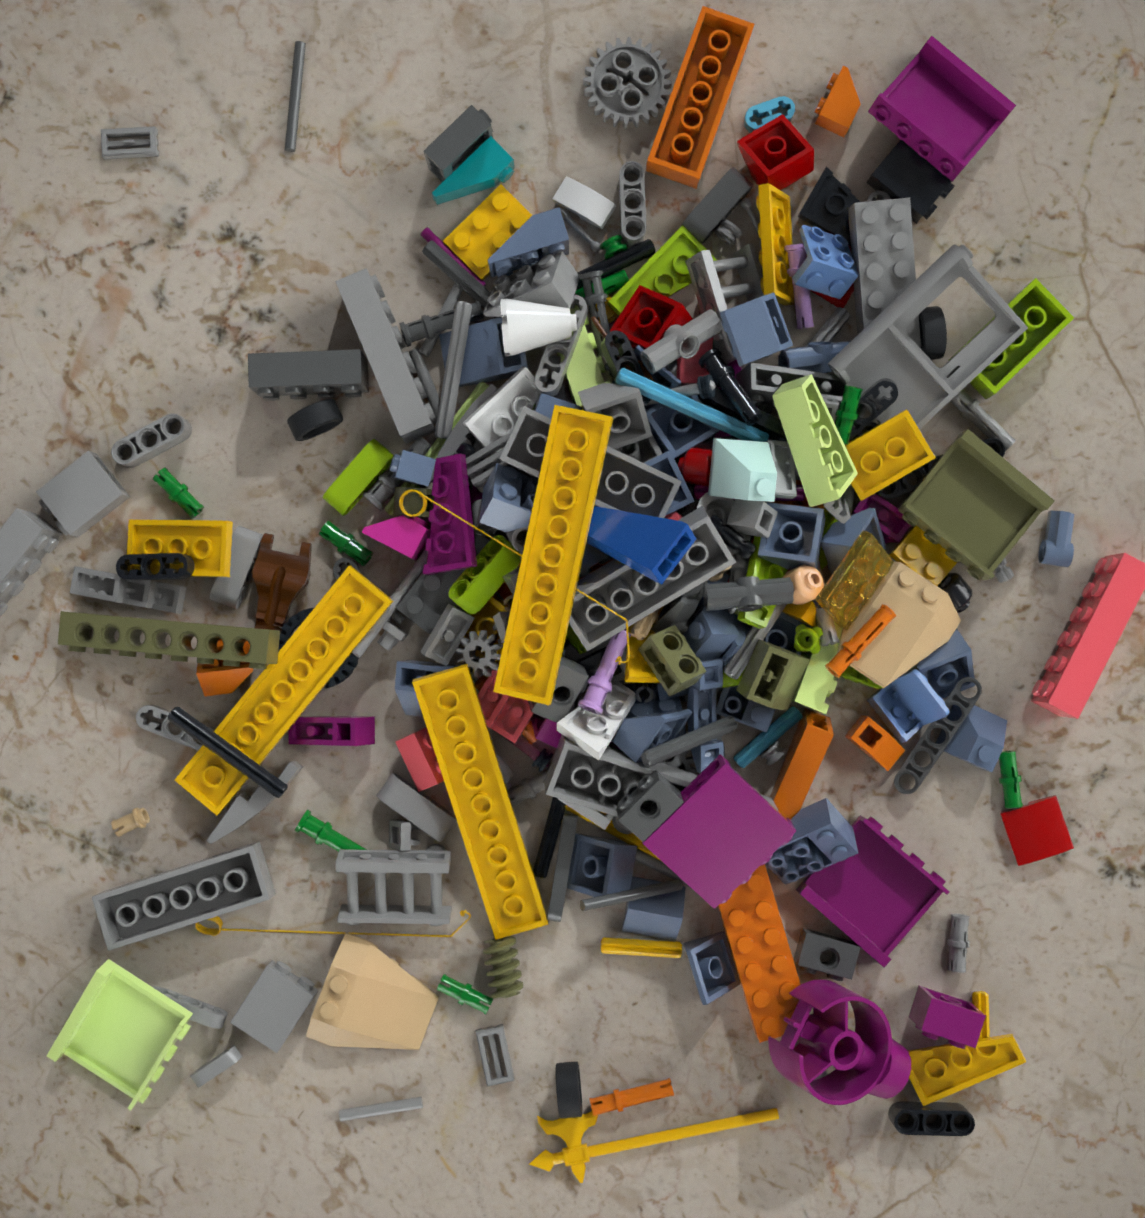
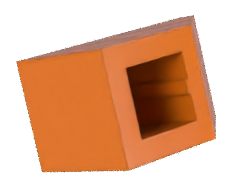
[814,66,861,138]
[845,715,905,771]

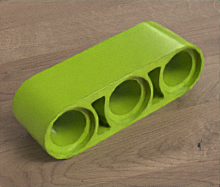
[323,438,394,516]
[449,535,520,615]

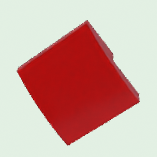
[1000,795,1074,866]

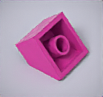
[362,515,430,561]

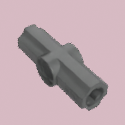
[703,576,794,612]

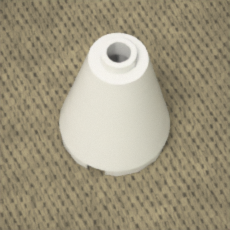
[500,299,577,356]

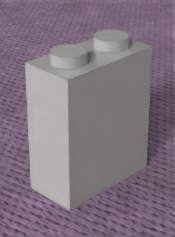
[36,451,130,537]
[230,960,318,1053]

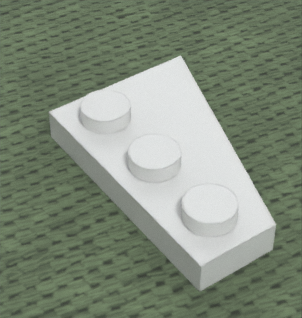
[463,366,539,464]
[557,679,636,761]

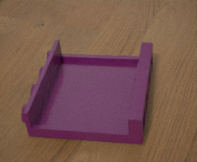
[868,36,1016,182]
[642,754,796,909]
[796,815,950,968]

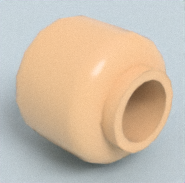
[783,564,824,605]

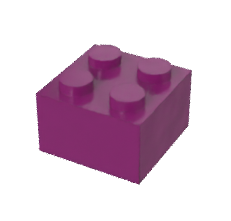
[909,985,986,1049]

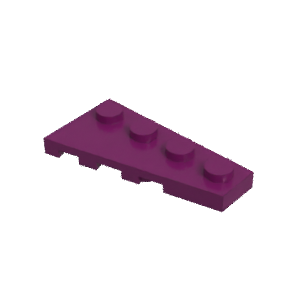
[423,454,477,575]

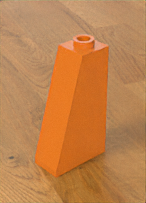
[770,708,834,820]

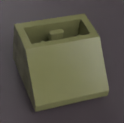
[736,639,810,711]

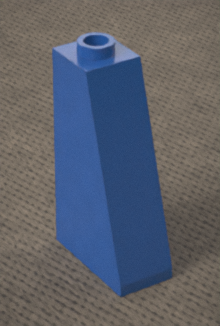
[586,506,697,585]

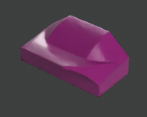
[852,493,911,544]

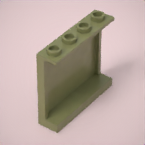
[898,429,1055,581]

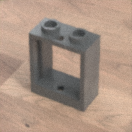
[423,105,493,182]

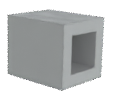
[727,499,778,538]

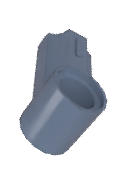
[1038,510,1075,567]

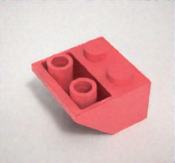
[395,727,444,792]

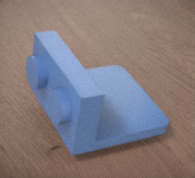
[792,225,859,299]
[867,669,950,744]

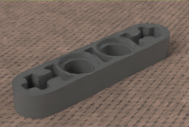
[547,813,578,922]

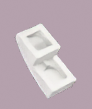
[552,176,616,229]

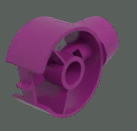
[768,980,911,1105]

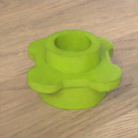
[794,624,823,654]

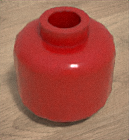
[678,448,712,486]

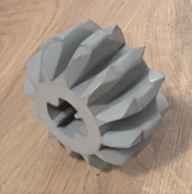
[456,630,503,678]

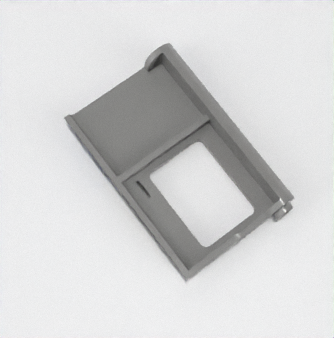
[827,244,1028,429]

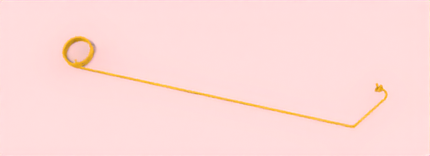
[399,489,630,665]
[195,909,471,937]

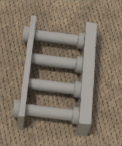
[686,243,774,364]
[336,849,452,926]

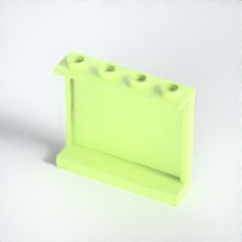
[47,959,193,1111]

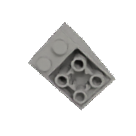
[483,251,579,317]

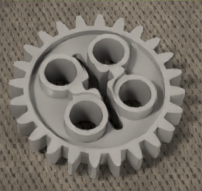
[583,37,672,129]

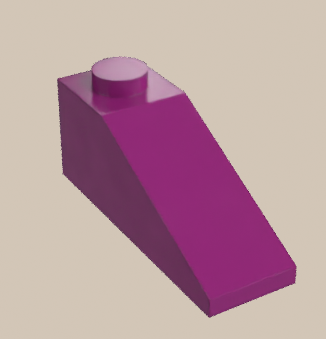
[288,716,375,746]

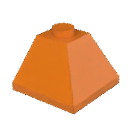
[196,638,254,697]

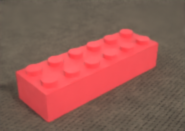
[1031,553,1145,719]

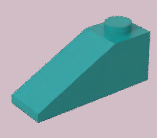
[432,136,515,205]

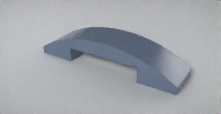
[687,658,724,773]

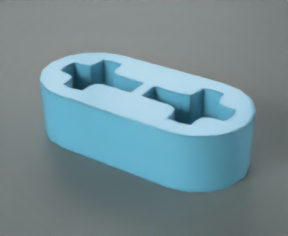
[744,96,795,133]

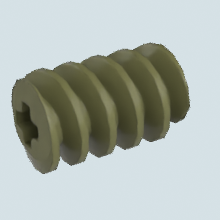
[482,936,523,999]

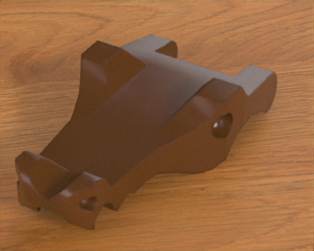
[252,533,312,633]

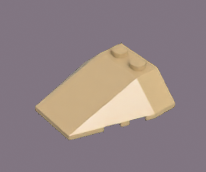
[837,560,961,688]
[306,932,439,1050]

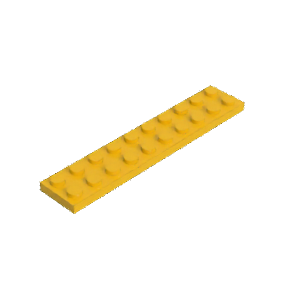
[493,405,613,705]
[174,565,394,816]
[412,664,549,940]

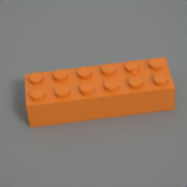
[646,6,755,189]
[717,864,810,1043]

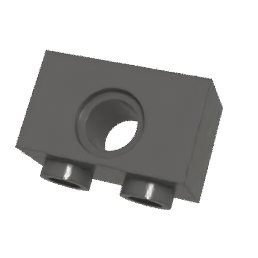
[528,656,588,723]
[616,770,684,842]
[794,928,860,981]

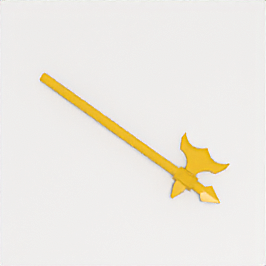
[529,1108,779,1183]

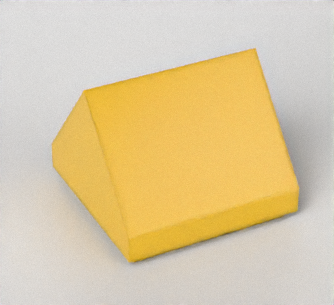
[782,601,816,627]

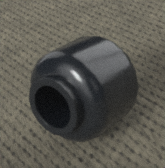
[938,573,972,613]

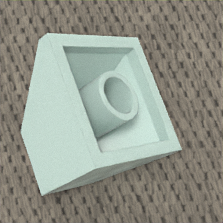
[708,438,777,502]

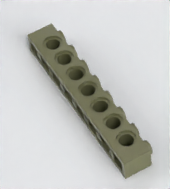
[58,611,280,669]

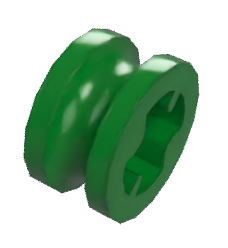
[599,235,627,259]

